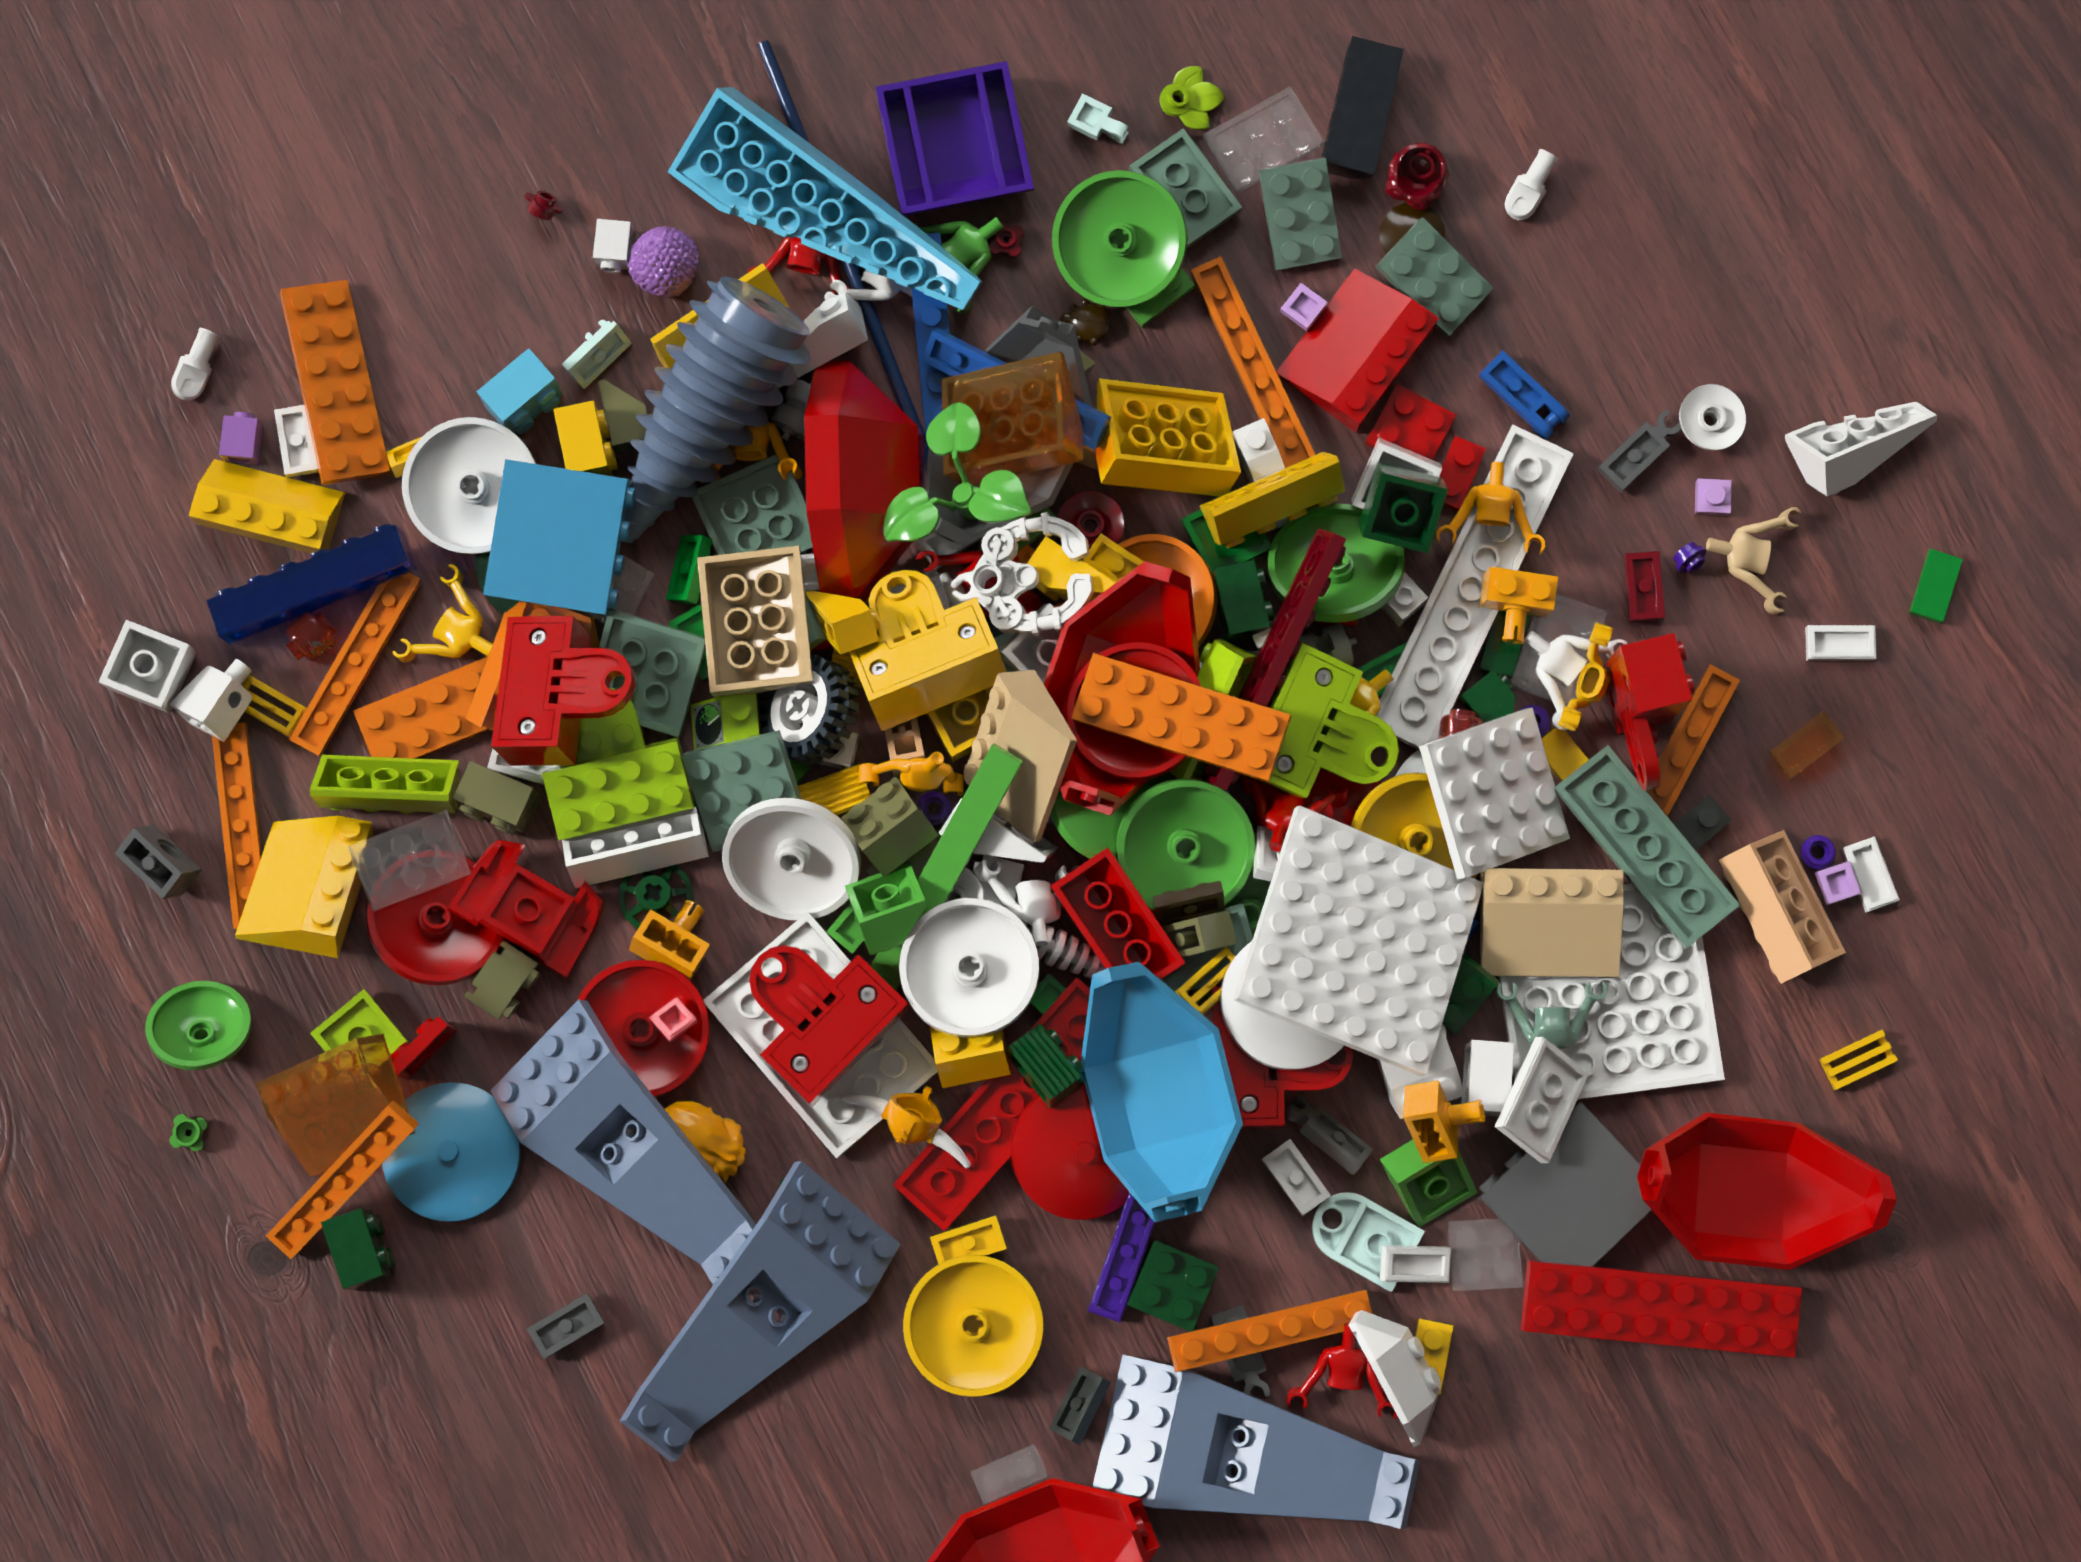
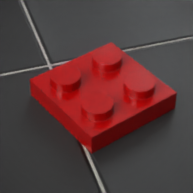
[1365,384,1457,460]
[388,1016,457,1080]

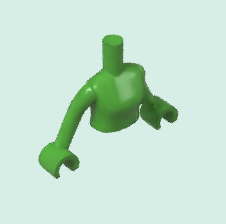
[912,217,1004,314]

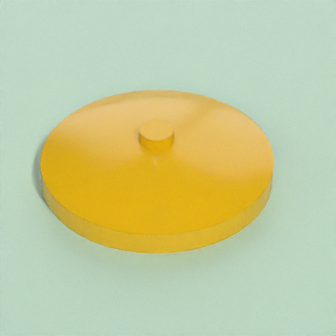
[1351,772,1477,879]
[903,1255,1043,1396]

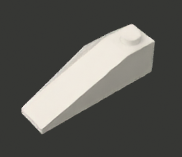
[777,293,868,388]
[1785,402,1937,496]

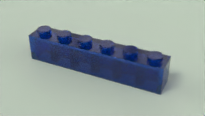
[206,524,417,645]

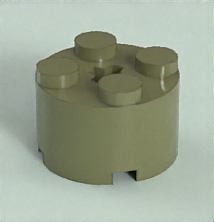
[464,940,540,1021]

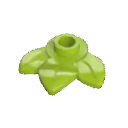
[1159,66,1224,130]

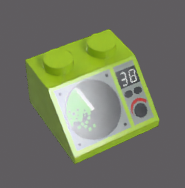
[691,693,761,750]

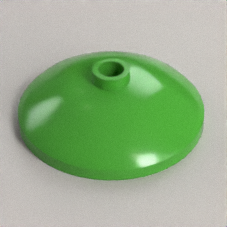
[145,981,252,1070]

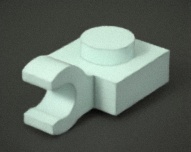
[1067,94,1129,144]

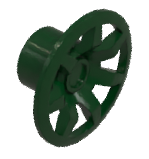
[619,865,693,929]

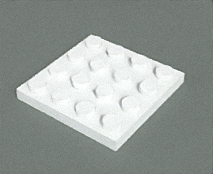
[1419,708,1570,879]

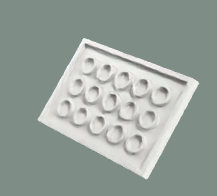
[704,912,938,1159]

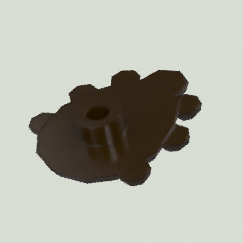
[1060,299,1110,346]

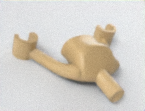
[1706,507,1801,615]

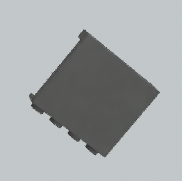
[1477,1102,1651,1266]

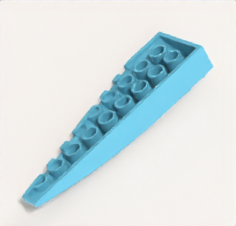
[668,87,983,310]

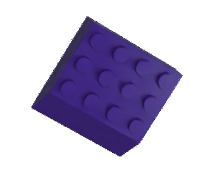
[876,61,1034,216]

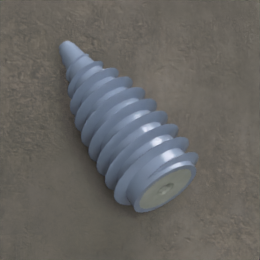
[625,277,811,543]

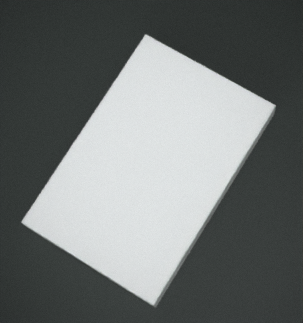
[1494,1037,1589,1163]

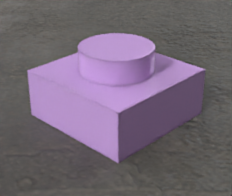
[1281,283,1328,331]
[1695,478,1732,516]
[1815,861,1861,905]

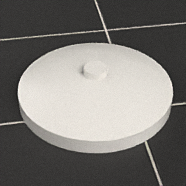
[402,417,536,554]
[722,798,861,920]
[899,898,1039,1038]
[1220,942,1344,1070]

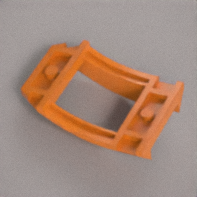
[465,601,599,730]

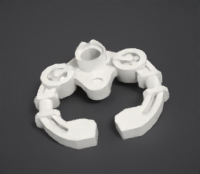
[951,512,1094,636]

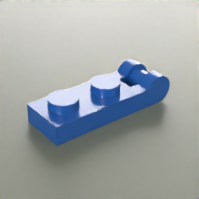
[1478,350,1570,440]

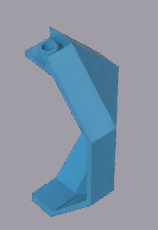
[1080,962,1243,1222]

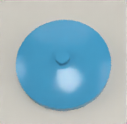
[382,1082,521,1222]

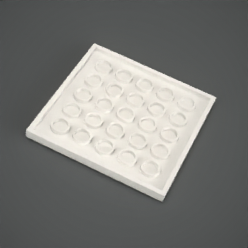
[1234,805,1483,1077]
[1498,884,1725,1100]

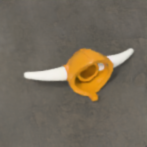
[841,1086,971,1168]

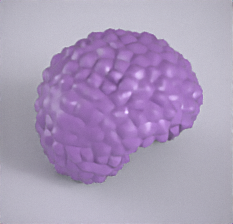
[627,226,699,298]

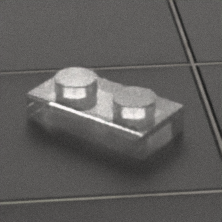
[970,1444,1048,1504]

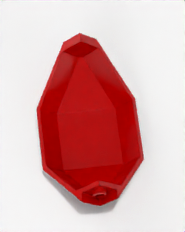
[804,360,925,602]
[1043,561,1200,816]
[1637,1112,1897,1270]
[927,1478,1160,1562]

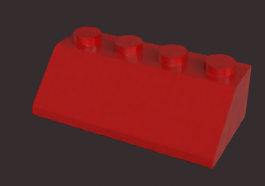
[1050,847,1185,981]

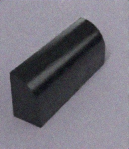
[1321,36,1404,179]

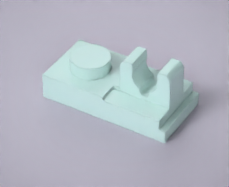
[562,320,632,389]

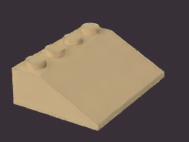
[697,546,813,698]
[964,670,1077,842]
[1480,868,1624,978]

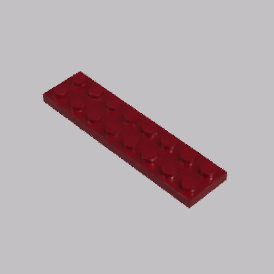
[1200,529,1346,791]

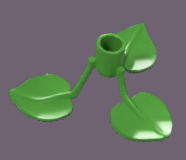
[884,402,1032,542]

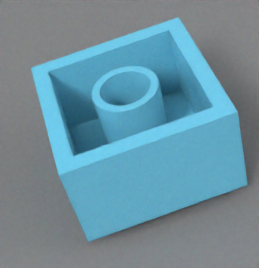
[476,348,563,435]

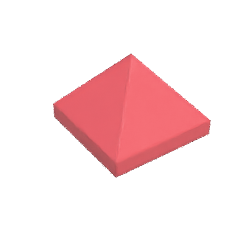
[649,997,698,1042]

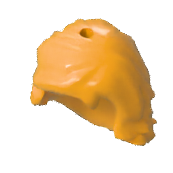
[664,1101,746,1183]

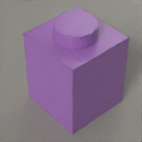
[219,412,264,465]

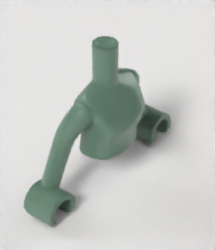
[1495,982,1608,1050]

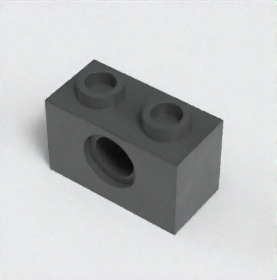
[114,825,202,899]

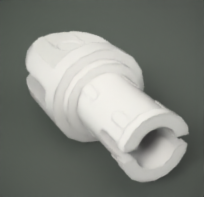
[1505,149,1558,220]
[171,327,219,401]

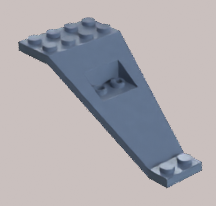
[490,999,756,1285]
[619,1161,900,1462]
[1093,1355,1421,1530]

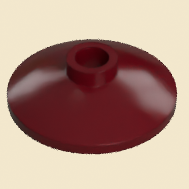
[1057,490,1125,549]

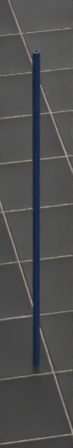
[757,40,1004,638]

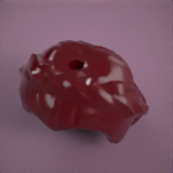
[1385,142,1449,211]

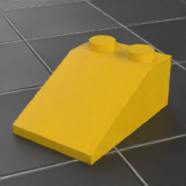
[1027,536,1116,603]

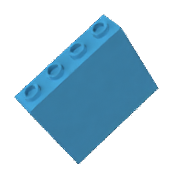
[483,459,635,616]

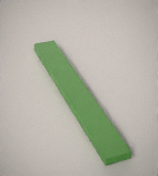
[871,743,1024,992]

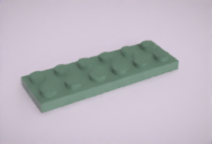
[1554,745,1740,949]

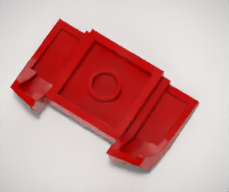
[447,840,603,979]

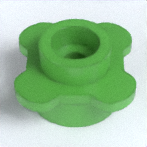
[169,1114,208,1152]

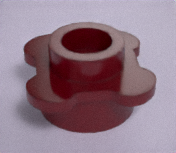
[524,191,563,220]
[989,222,1024,257]

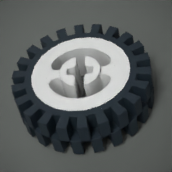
[759,654,859,765]

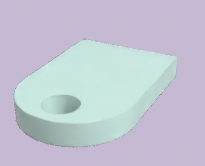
[1312,1192,1425,1292]

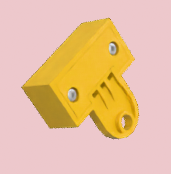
[849,570,1007,731]

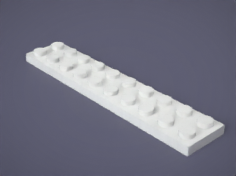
[1377,424,1574,750]

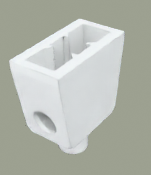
[169,659,252,742]

